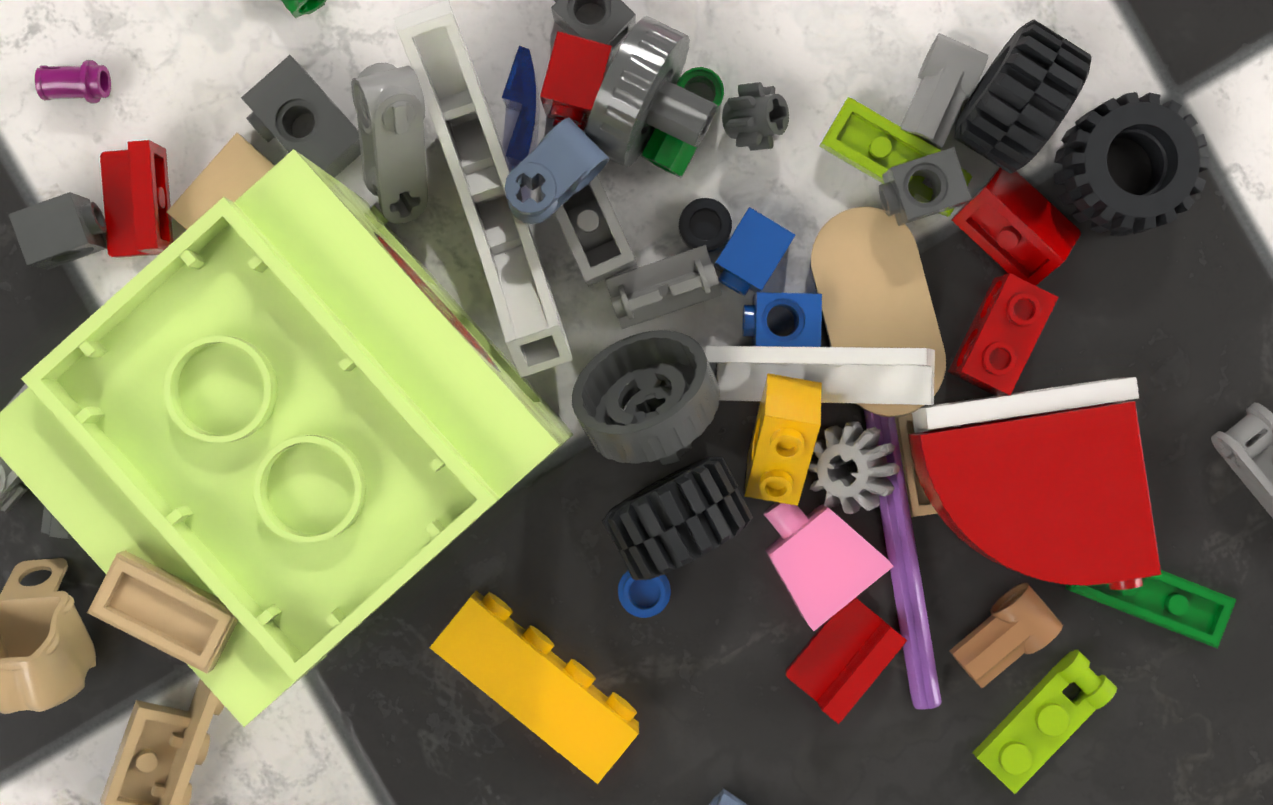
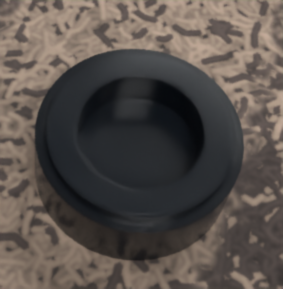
[678,198,732,252]

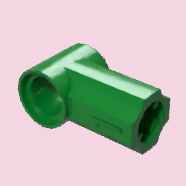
[641,67,724,178]

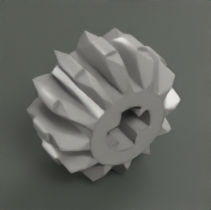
[808,421,901,514]

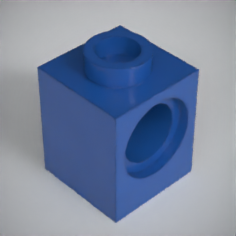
[714,207,795,296]
[742,292,822,347]

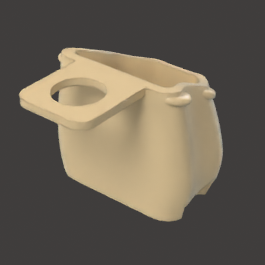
[0,558,96,714]

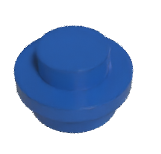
[618,570,671,618]

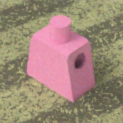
[764,502,894,631]

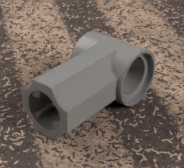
[900,33,988,150]

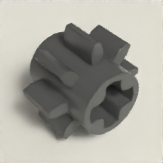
[722,82,789,151]

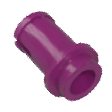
[35,60,111,104]

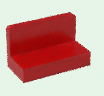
[100,140,174,258]
[951,167,1081,286]
[785,598,907,724]

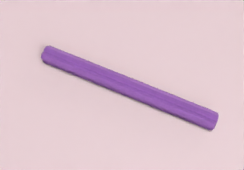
[863,409,942,709]

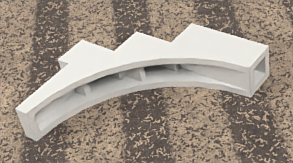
[394,0,573,378]

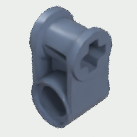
[505,118,610,224]

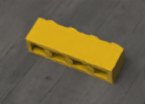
[429,591,639,784]

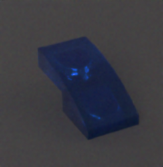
[502,46,540,166]

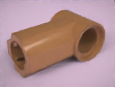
[949,583,1063,688]

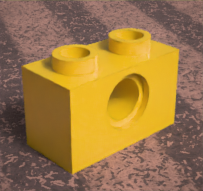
[744,373,822,506]

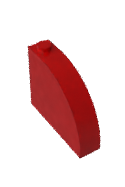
[908,401,1161,590]

